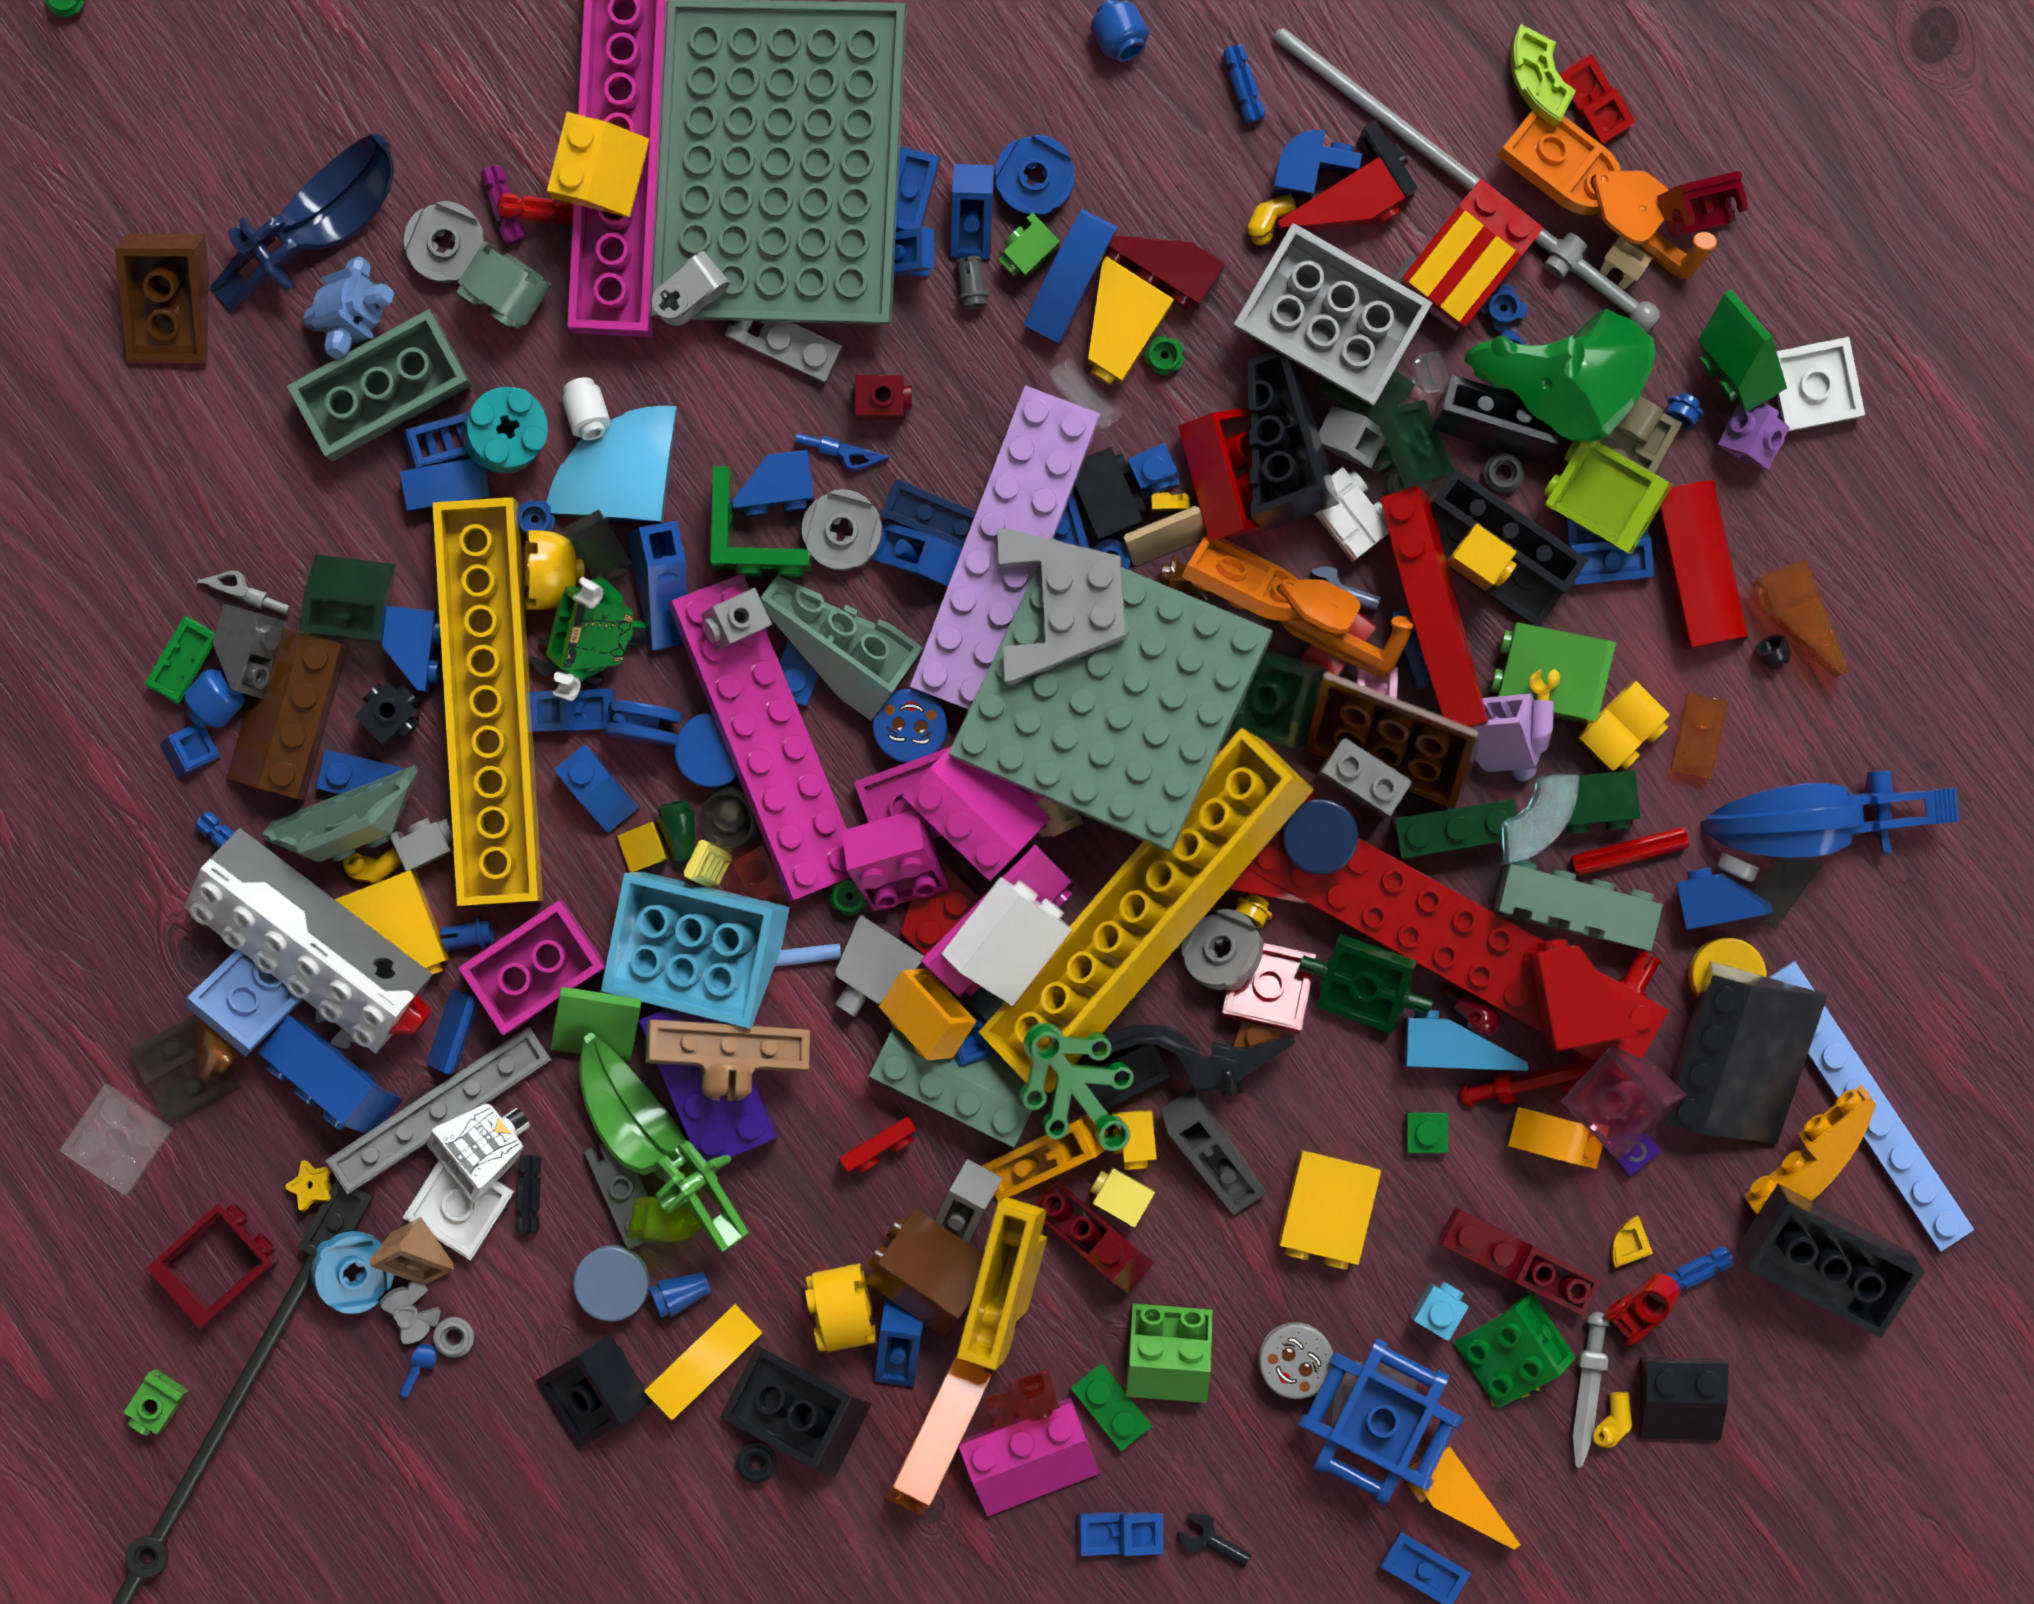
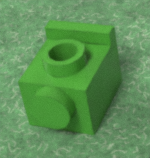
[998,212,1060,280]
[123,1369,189,1436]

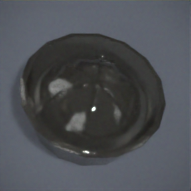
[700,783,762,853]

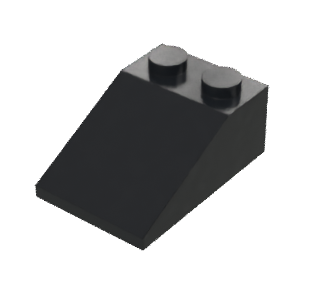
[720,1345,872,1476]

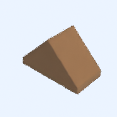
[369,1217,454,1285]

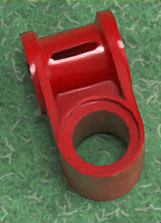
[1602,1274,1680,1347]

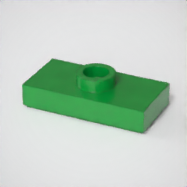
[144,615,215,705]

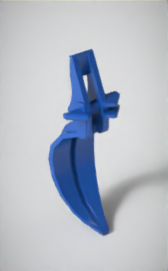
[1701,770,1959,858]

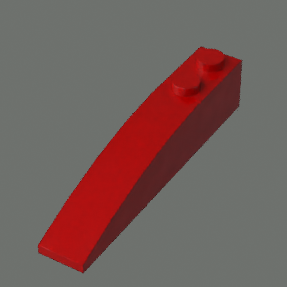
[1380,485,1489,728]

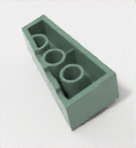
[1491,859,1663,951]

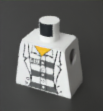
[426,1104,530,1203]

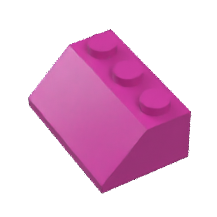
[902,746,1051,881]
[958,1397,1100,1517]

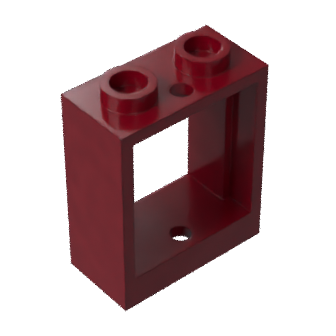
[146,1201,279,1328]

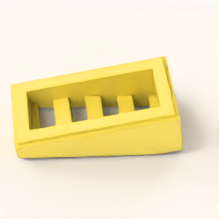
[683,840,733,889]

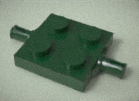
[1298,934,1433,1034]

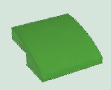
[551,987,641,1062]

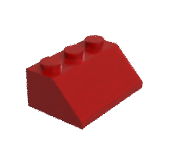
[1178,407,1262,542]

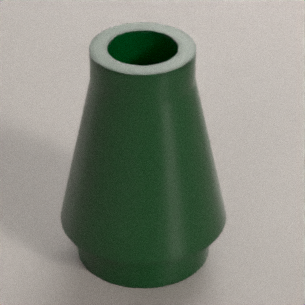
[655,799,695,861]

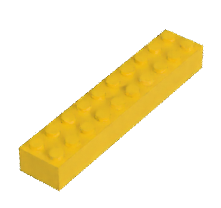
[433,497,543,906]
[979,728,1314,1093]

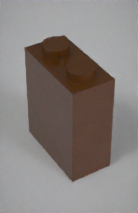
[865,1208,984,1337]

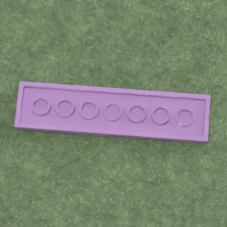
[910,386,1101,710]

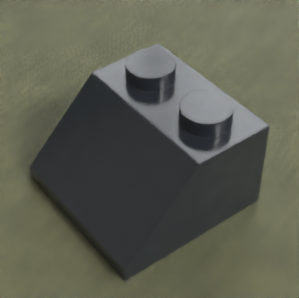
[536,1334,653,1449]
[1639,1357,1729,1440]

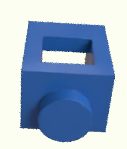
[1127,443,1179,500]

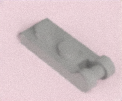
[724,321,843,384]

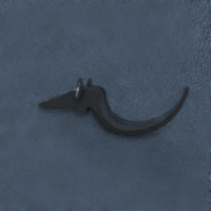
[1056,1023,1295,1127]

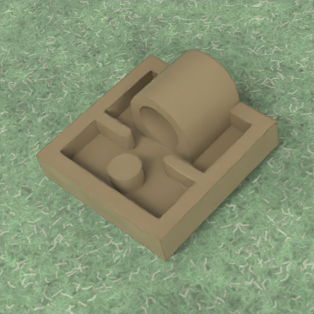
[1597,396,1682,474]

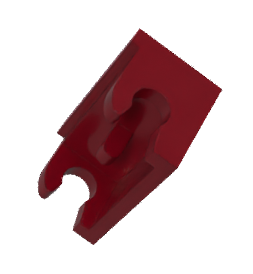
[1657,170,1748,238]

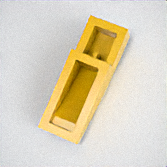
[644,1303,763,1421]

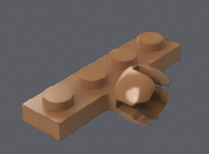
[646,1020,810,1101]

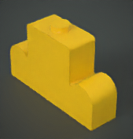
[957,1197,1047,1370]

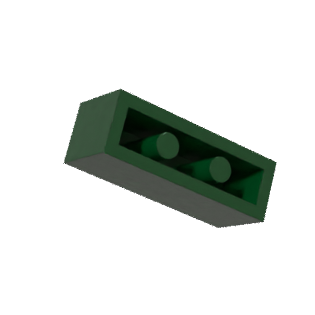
[1391,799,1521,859]

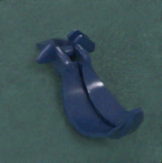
[210,133,394,312]

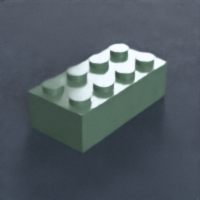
[287,309,473,462]

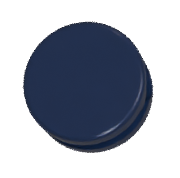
[1281,799,1358,875]

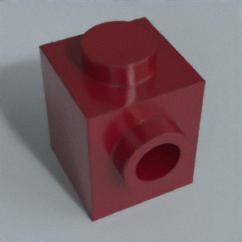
[855,375,912,420]

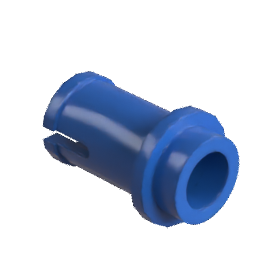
[441,917,494,952]

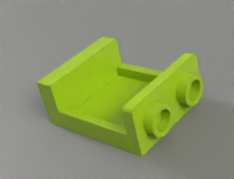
[1544,441,1673,554]

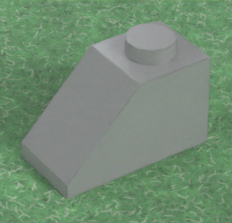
[935,1159,1003,1244]

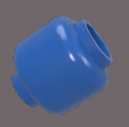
[1090,0,1149,62]
[184,668,245,728]

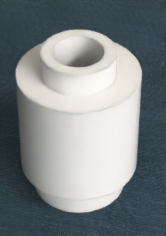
[562,377,611,440]

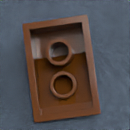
[115,233,209,364]

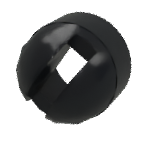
[1755,634,1791,669]

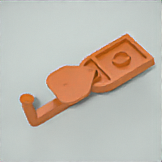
[1497,110,1717,279]
[1182,533,1415,677]

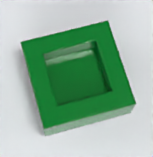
[1406,1112,1448,1153]

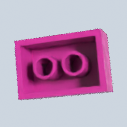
[458,900,606,1035]

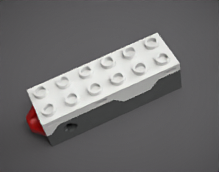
[184,828,433,1053]

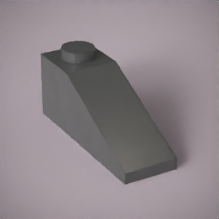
[1161,1088,1266,1215]

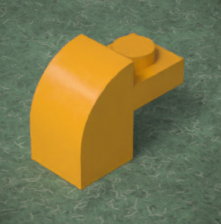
[1508,1107,1607,1169]

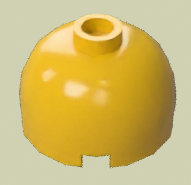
[524,530,584,610]

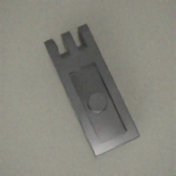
[584,1143,666,1250]

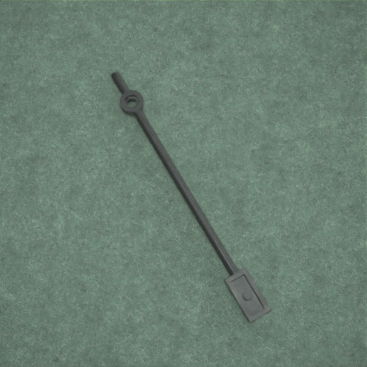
[111,1178,374,1604]

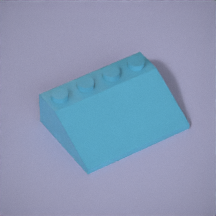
[601,871,790,1028]

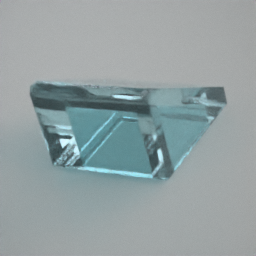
[965,987,1005,1021]

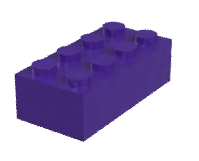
[639,1008,779,1163]

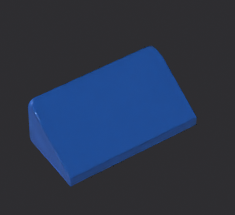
[427,989,480,1074]

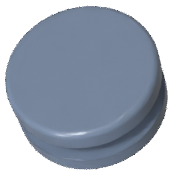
[573,1245,650,1322]

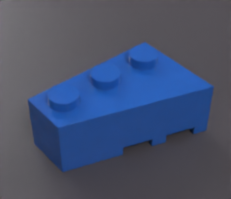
[258,1015,404,1134]

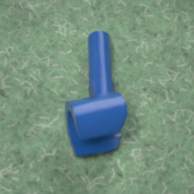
[399,1344,438,1398]

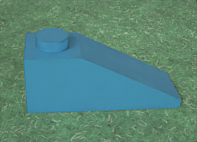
[1403,1010,1528,1071]

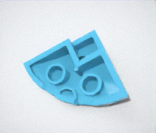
[547,406,677,524]

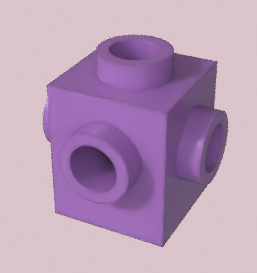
[1718,403,1790,470]

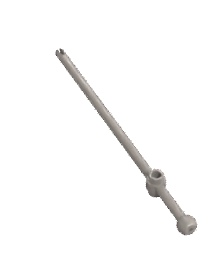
[1275,28,1660,333]

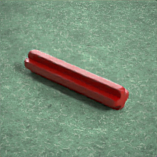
[1571,827,1689,876]

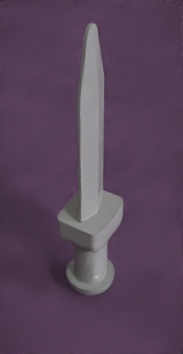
[1573,1312,1610,1468]

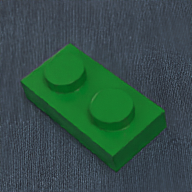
[1071,1362,1152,1451]

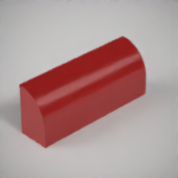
[1656,480,1749,650]

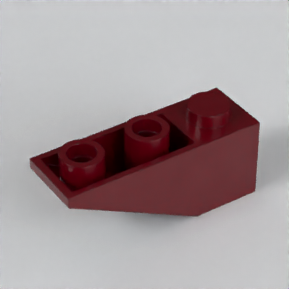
[1104,235,1225,309]
[1033,1179,1155,1293]

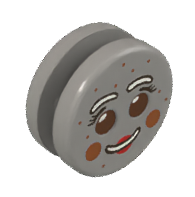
[1258,1322,1333,1399]

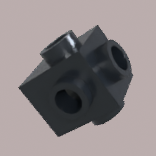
[354,682,422,746]

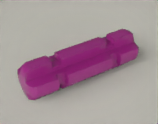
[481,165,524,244]

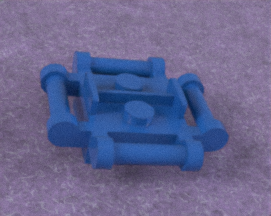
[1298,1338,1464,1506]

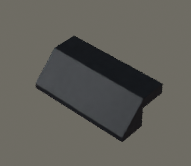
[1431,468,1588,627]

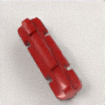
[497,193,574,225]

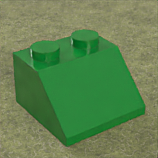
[1698,290,1787,413]

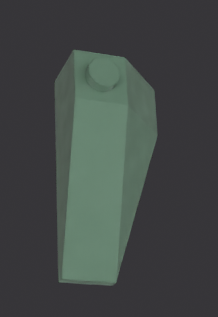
[760,576,923,720]

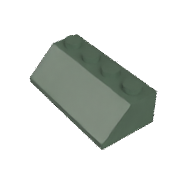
[869,1027,1039,1147]

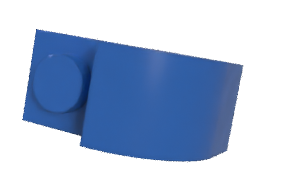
[1272,130,1362,200]

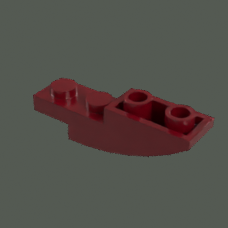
[1437,1207,1602,1316]

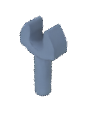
[1311,566,1380,612]

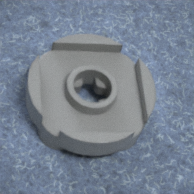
[403,201,485,283]
[802,489,883,571]
[1181,909,1264,991]

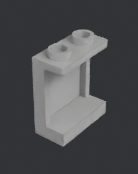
[1316,739,1411,818]

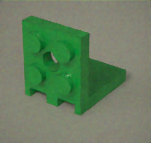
[711,466,812,579]

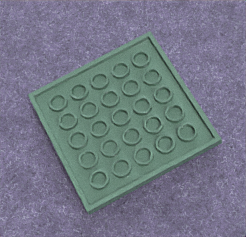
[949,538,1273,853]

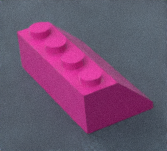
[921,845,1074,998]

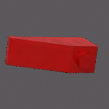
[1276,157,1405,234]

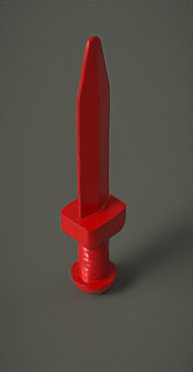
[1459,1061,1607,1107]

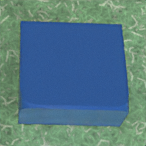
[160,724,220,778]
[953,1017,993,1066]

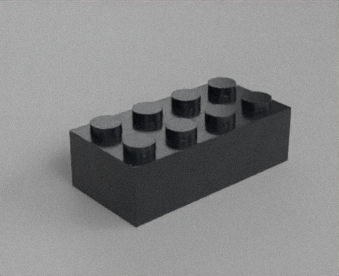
[1735,1184,1925,1338]

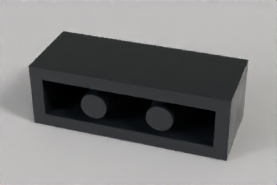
[1432,375,1561,465]

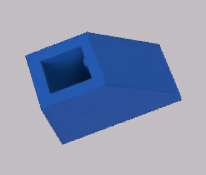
[733,450,815,517]
[382,606,441,693]

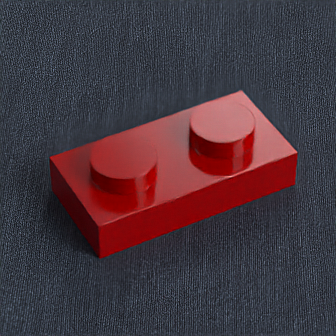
[839,1115,917,1174]

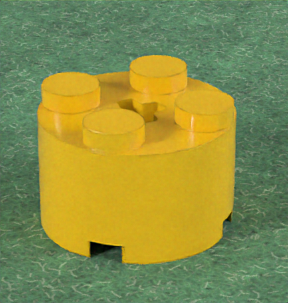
[806,1263,877,1352]

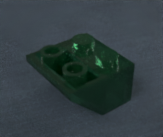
[299,555,396,643]

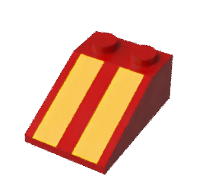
[1400,178,1544,330]

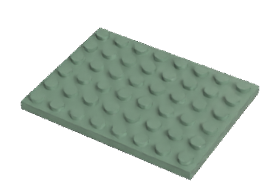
[651,0,907,325]

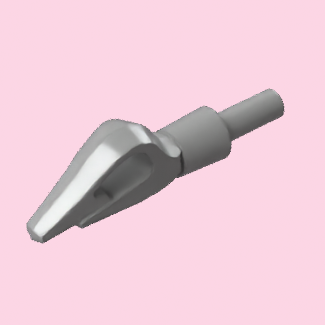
[197,570,290,615]

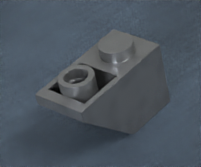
[213,604,285,699]

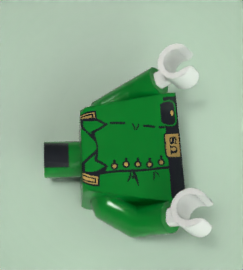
[546,577,647,701]

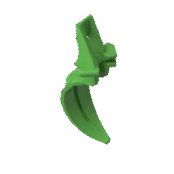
[579,1032,749,1253]

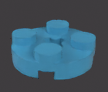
[311,1231,394,1314]

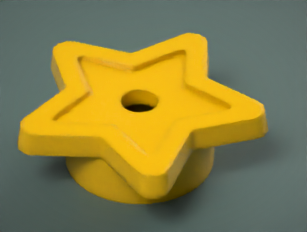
[285,1160,332,1212]

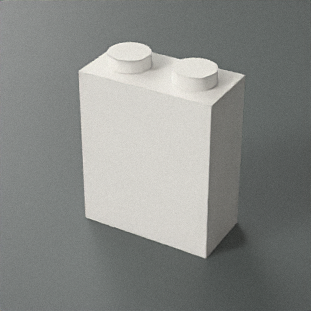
[942,877,1072,1006]

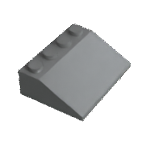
[1233,223,1432,406]

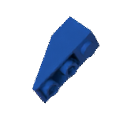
[626,521,687,651]

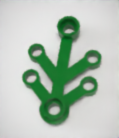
[1019,1023,1134,1151]

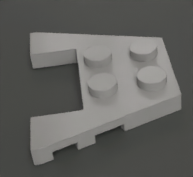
[997,528,1126,686]

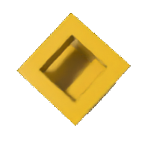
[1111,1110,1156,1170]

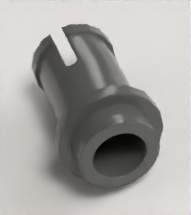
[956,256,990,309]

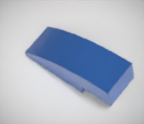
[1024,209,1118,343]

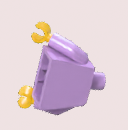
[1471,669,1560,781]

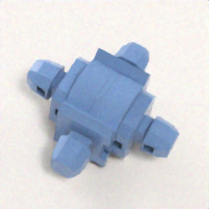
[302,256,394,359]

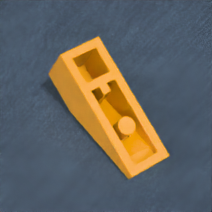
[981,1114,1109,1202]
[1407,1444,1521,1550]

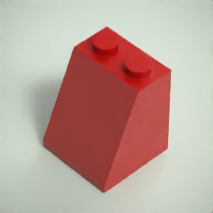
[1529,939,1638,1050]

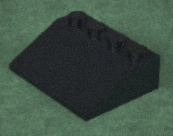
[1661,961,1827,1144]

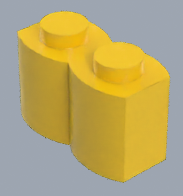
[1576,681,1670,772]

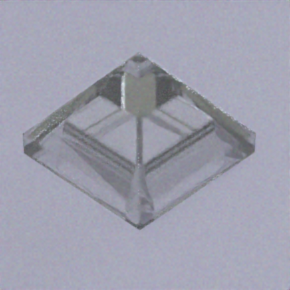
[1412,351,1450,394]

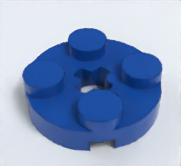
[995,135,1075,217]

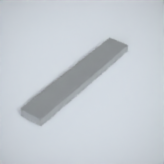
[325,1027,552,1195]

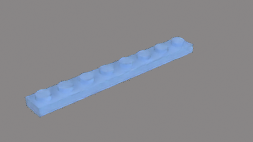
[1768,961,1974,1252]

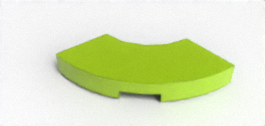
[1510,24,1576,128]

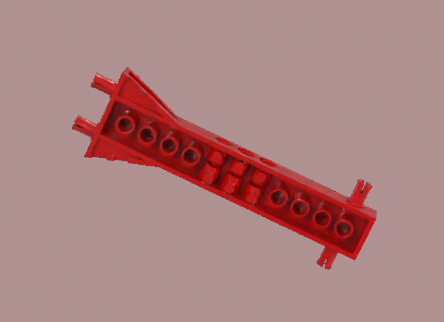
[1216,740,1669,1102]

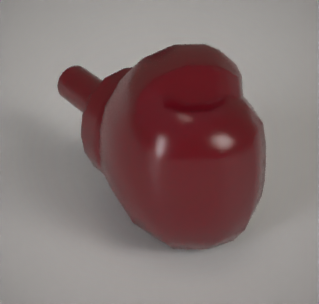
[1441,985,1501,1038]

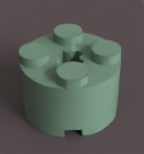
[457,241,552,329]

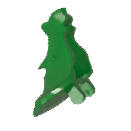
[1465,309,1655,443]

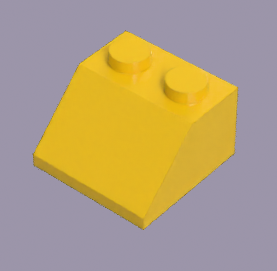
[547,112,650,218]

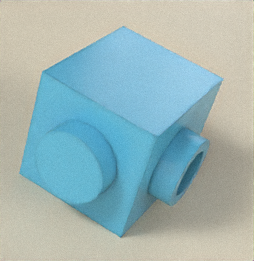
[1410,1281,1469,1341]

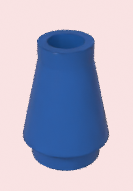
[648,1271,711,1318]

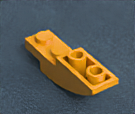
[1744,1084,1876,1215]

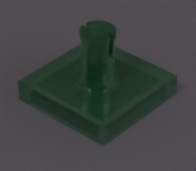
[1372,400,1455,489]

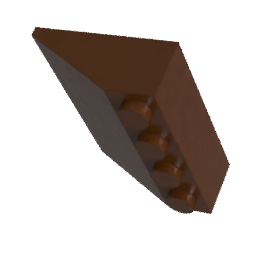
[1305,672,1479,809]

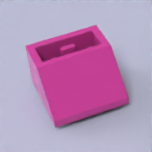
[842,809,949,911]

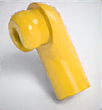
[1247,194,1296,246]
[343,847,403,884]
[1592,1391,1632,1448]

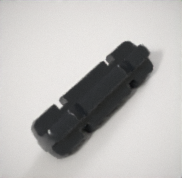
[516,1154,542,1234]

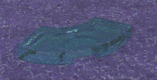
[1501,773,1579,863]

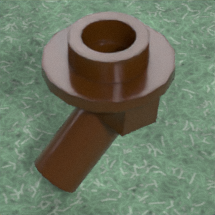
[1159,556,1211,602]

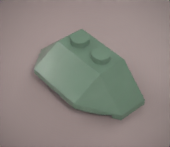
[262,765,418,862]

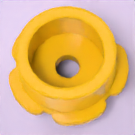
[1235,893,1272,928]

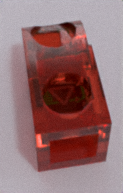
[731,843,797,913]

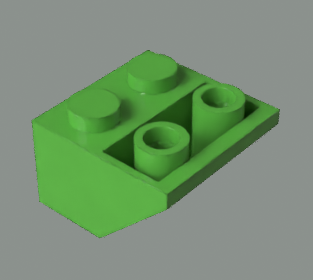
[1126,1303,1213,1403]

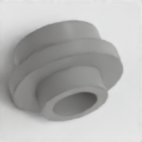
[433,1317,474,1358]

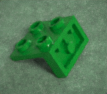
[1455,1291,1576,1408]

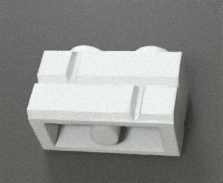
[1314,467,1389,562]

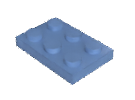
[184,949,303,1057]

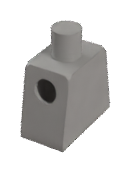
[834,915,925,1017]

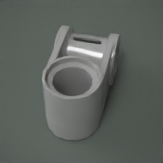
[652,251,730,326]

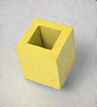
[1090,1166,1155,1228]

